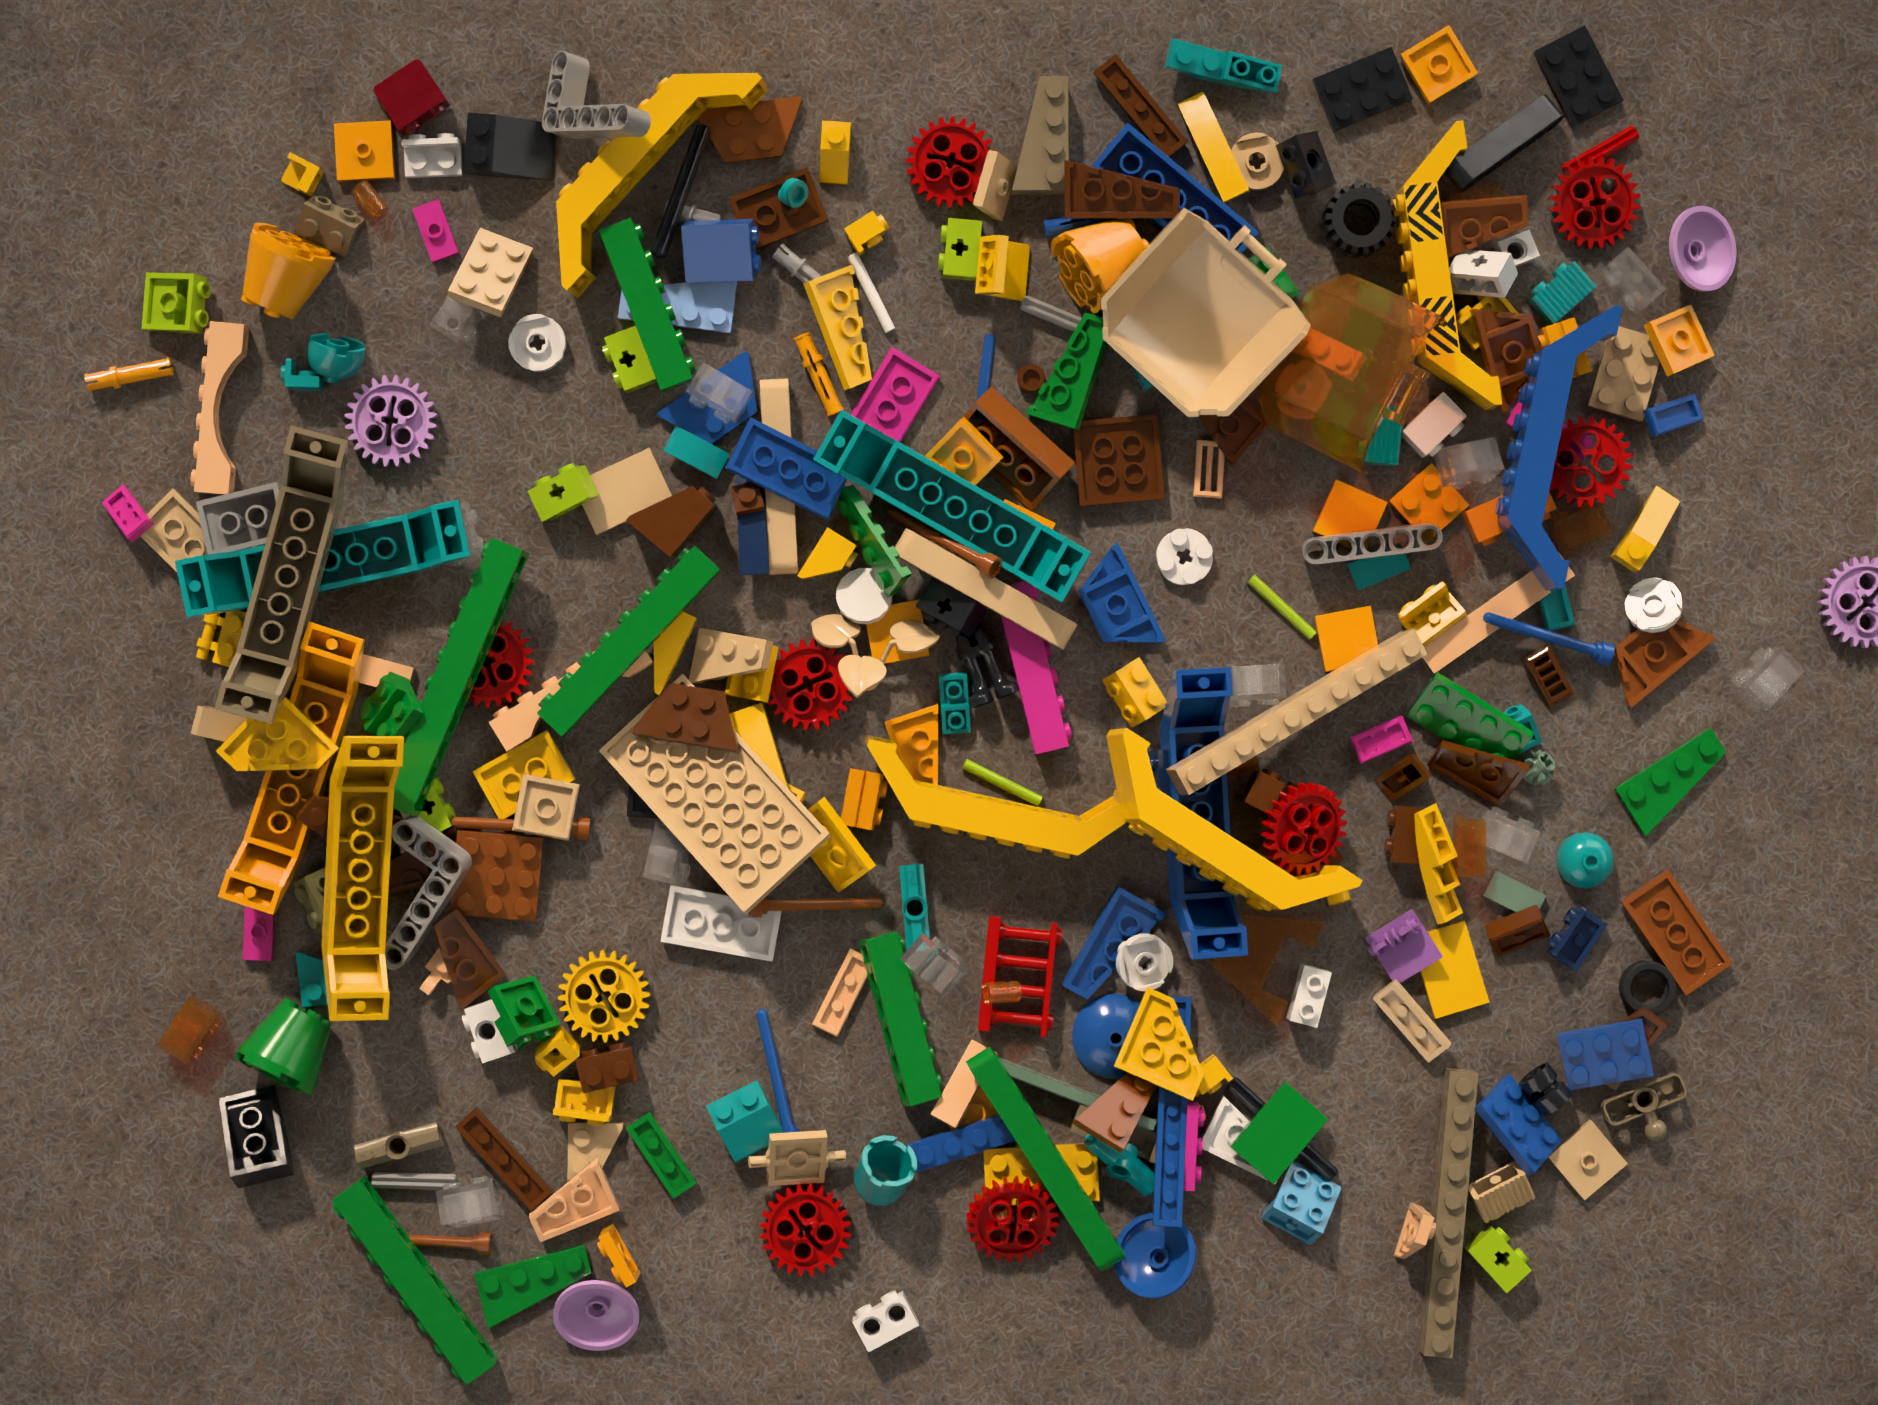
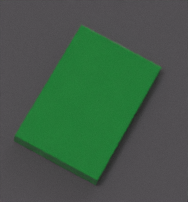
[1229,1081,1328,1184]

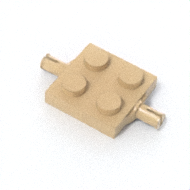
[748,1130,846,1186]

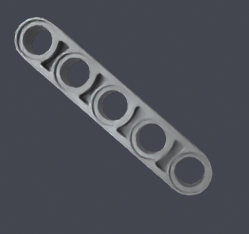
[1301,523,1443,564]

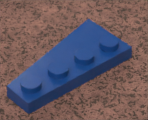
[1061,885,1167,1000]

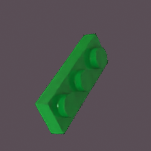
[626,1111,697,1199]

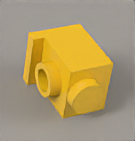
[844,211,890,256]
[534,1025,580,1077]
[1195,1054,1233,1097]

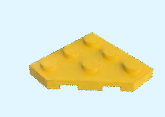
[216,696,340,771]
[1113,987,1204,1101]

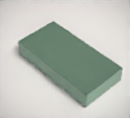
[1482,870,1547,912]

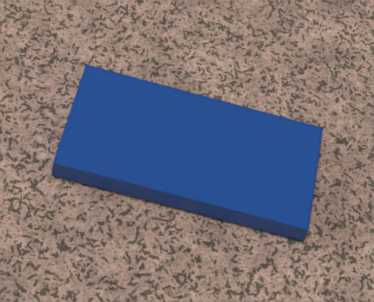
[725,417,847,520]

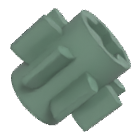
[1522,750,1555,786]

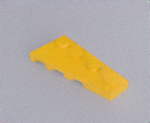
[803,264,872,390]

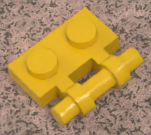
[196,611,246,667]

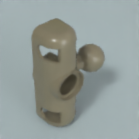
[1601,1073,1687,1141]

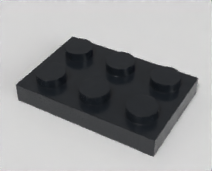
[1533,25,1624,128]
[1312,47,1413,132]

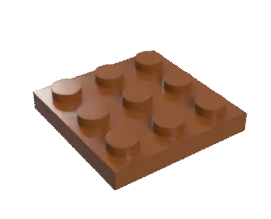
[450,829,544,922]

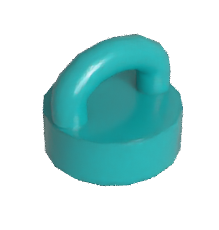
[778,178,808,208]

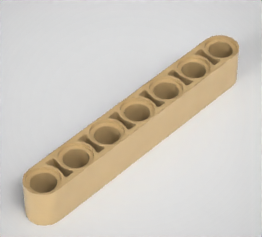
[760,378,798,575]
[895,528,1077,650]

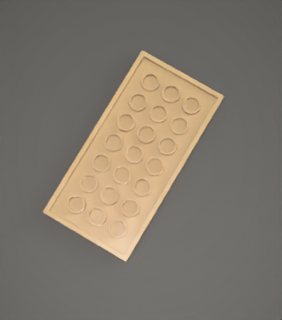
[599,674,831,915]

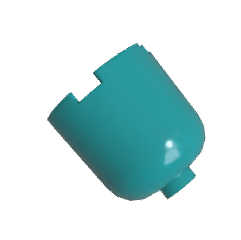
[854,1135,917,1206]

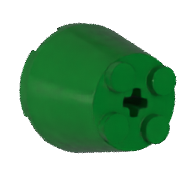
[234,998,332,1097]

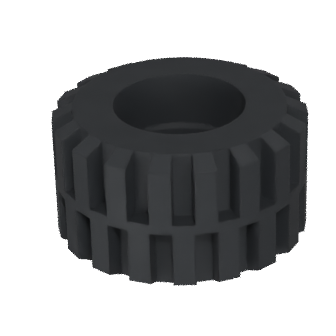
[1322,182,1397,258]

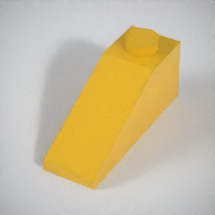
[1609,486,1680,572]
[653,612,698,695]

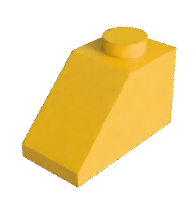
[819,121,851,185]
[797,527,858,580]

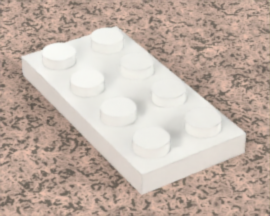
[660,885,782,962]

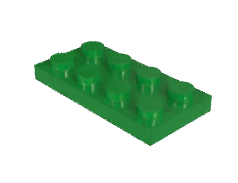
[1406,672,1534,760]

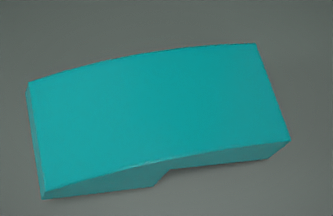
[663,426,730,479]
[938,672,971,734]

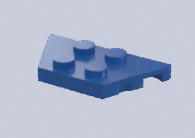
[657,351,758,444]
[1078,542,1166,643]

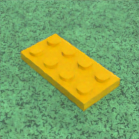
[983,1143,1100,1206]

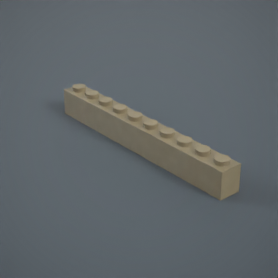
[1419,1068,1479,1359]

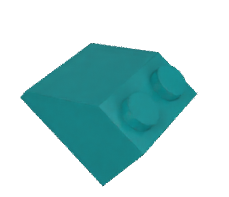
[706,1080,785,1163]

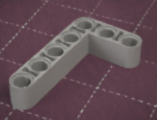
[542,51,651,139]
[385,816,472,970]

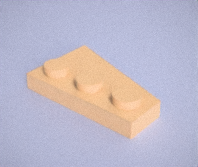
[529,1158,620,1242]
[1393,1202,1436,1259]

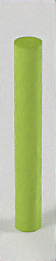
[1247,574,1317,640]
[962,759,1043,806]

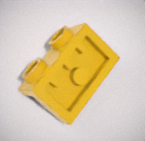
[725,646,778,703]

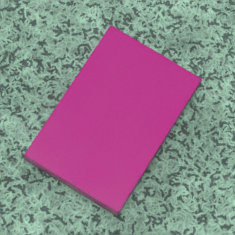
[851,347,940,443]

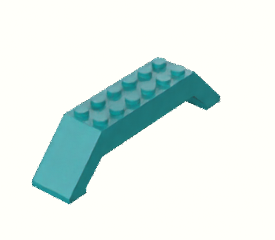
[813,410,1091,603]
[175,500,471,618]

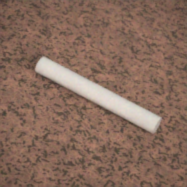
[847,252,895,333]

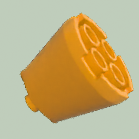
[1051,218,1149,313]
[241,223,336,319]

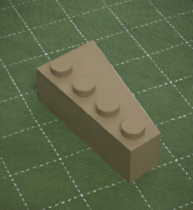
[1011,76,1069,195]

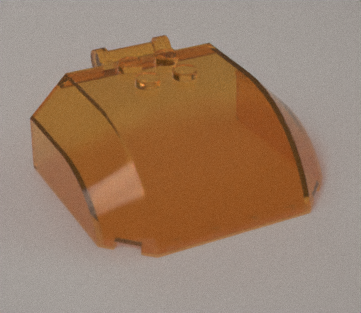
[1255,273,1447,477]

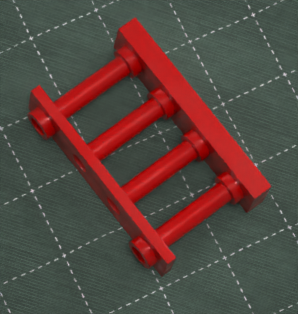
[977,915,1062,1037]

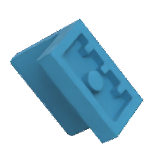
[1261,1161,1341,1245]

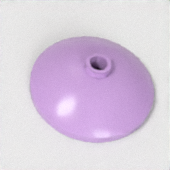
[1669,206,1737,292]
[553,1280,639,1351]

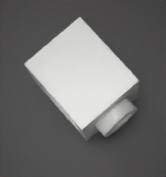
[1492,230,1540,267]

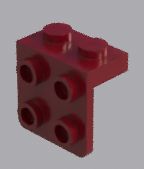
[373,59,450,137]

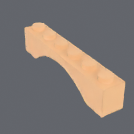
[191,321,249,495]
[489,650,654,752]

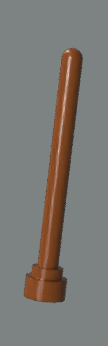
[886,508,1002,579]
[451,817,590,840]
[749,897,885,918]
[358,1232,493,1256]

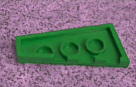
[1025,313,1107,430]
[837,485,912,597]
[1614,728,1726,836]
[474,1244,592,1329]

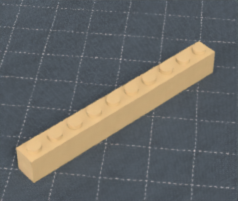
[1166,629,1428,795]

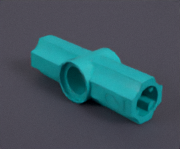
[899,864,931,951]
[1084,1134,1154,1196]

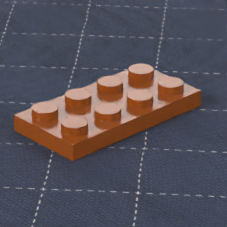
[1620,870,1733,996]

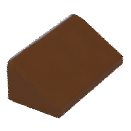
[1485,905,1551,957]

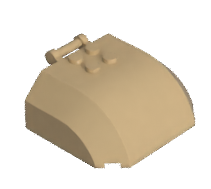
[1101,208,1311,417]

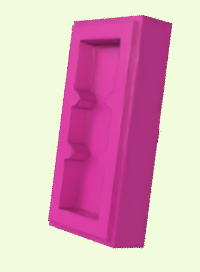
[412,199,460,263]
[102,484,154,543]
[1349,715,1413,764]
[243,906,275,961]

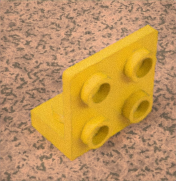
[975,235,1030,301]

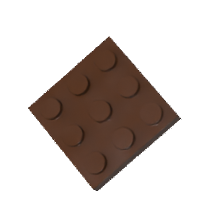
[1073,414,1165,507]

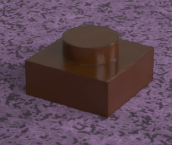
[731,482,765,517]

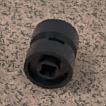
[1519,1062,1572,1116]

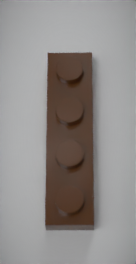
[1093,54,1188,158]
[455,1107,553,1211]

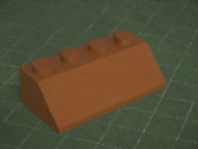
[962,387,1075,511]

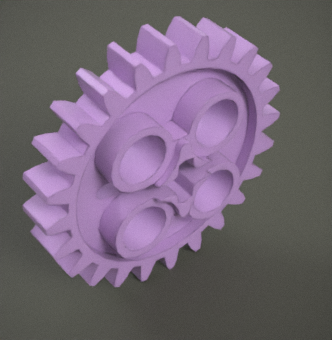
[345,375,438,468]
[1817,556,1878,648]

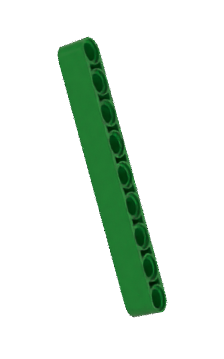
[966,1046,1126,1272]

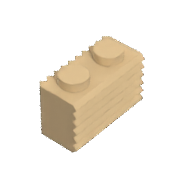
[1468,1160,1535,1223]

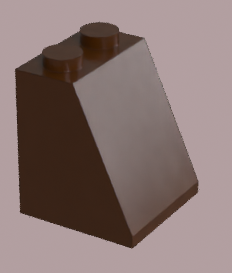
[626,486,718,560]

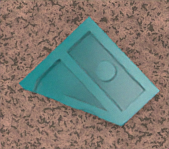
[296,952,328,1007]

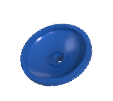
[1072,994,1140,1079]
[1114,1213,1197,1299]

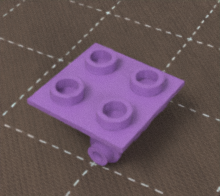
[1365,909,1443,983]

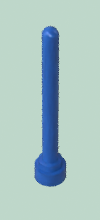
[1483,612,1615,666]
[756,1009,800,1133]

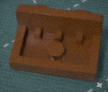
[575,1041,639,1094]

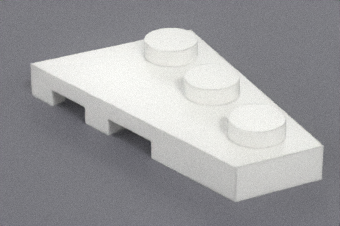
[1202,1095,1277,1184]

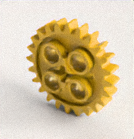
[557,949,651,1043]

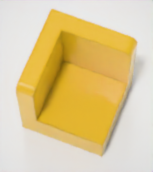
[281,152,324,197]

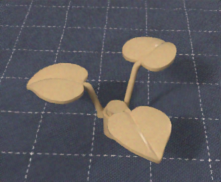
[811,614,940,698]

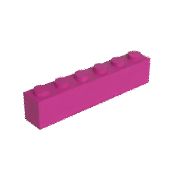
[1001,581,1072,754]

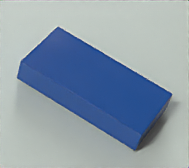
[1643,393,1704,437]

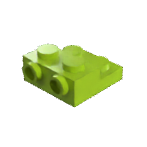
[141,272,211,334]

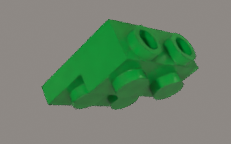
[359,672,423,738]
[488,975,560,1049]

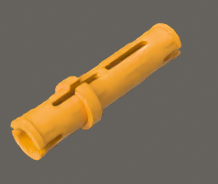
[793,332,844,417]
[85,357,174,392]

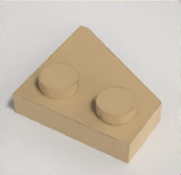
[567,1122,624,1180]

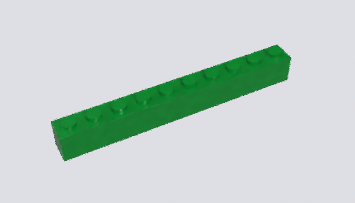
[393,538,530,816]

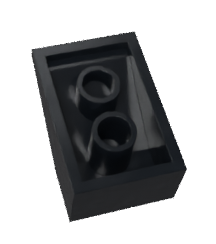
[464,113,556,181]
[219,1085,294,1188]

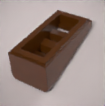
[1521,645,1575,708]

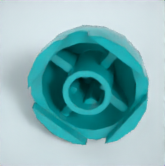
[308,333,366,383]
[1556,832,1614,889]

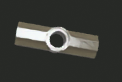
[354,1121,444,1169]

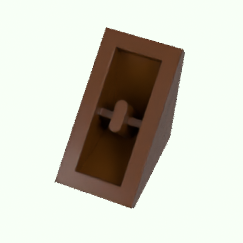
[1374,753,1432,802]

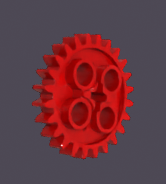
[905,116,996,210]
[1548,156,1641,249]
[1549,416,1634,509]
[447,619,536,708]
[768,638,854,731]
[1261,782,1347,875]
[966,1176,1059,1263]
[759,1183,851,1276]

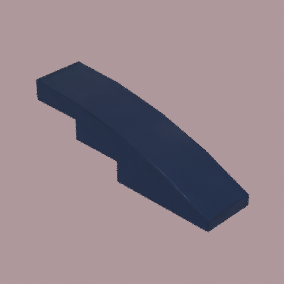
[735,475,769,576]

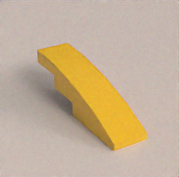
[1178,92,1250,203]
[1414,804,1463,925]

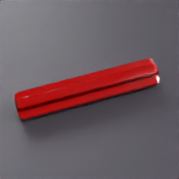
[1561,126,1639,176]

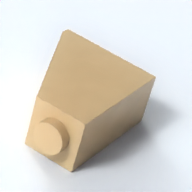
[191,706,248,742]

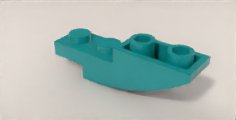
[1164,38,1283,93]

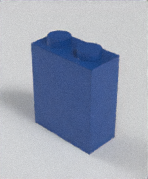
[681,219,762,283]

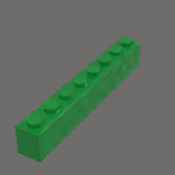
[537,546,721,737]
[332,1175,498,1385]

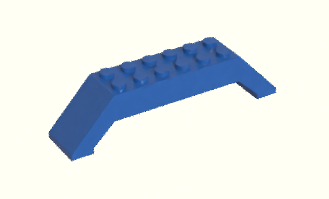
[1495,305,1623,592]
[1160,667,1248,959]

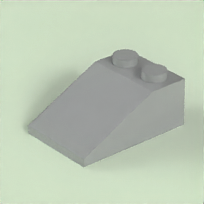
[196,482,281,555]

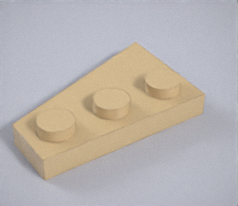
[689,628,773,684]

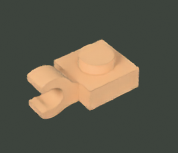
[419,948,450,995]

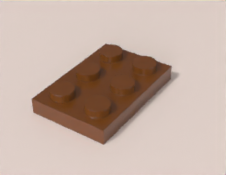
[728,167,829,250]

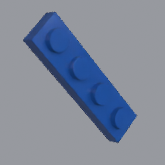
[906,1114,1016,1173]

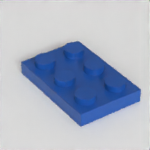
[1557,1018,1655,1090]
[1474,1074,1562,1176]

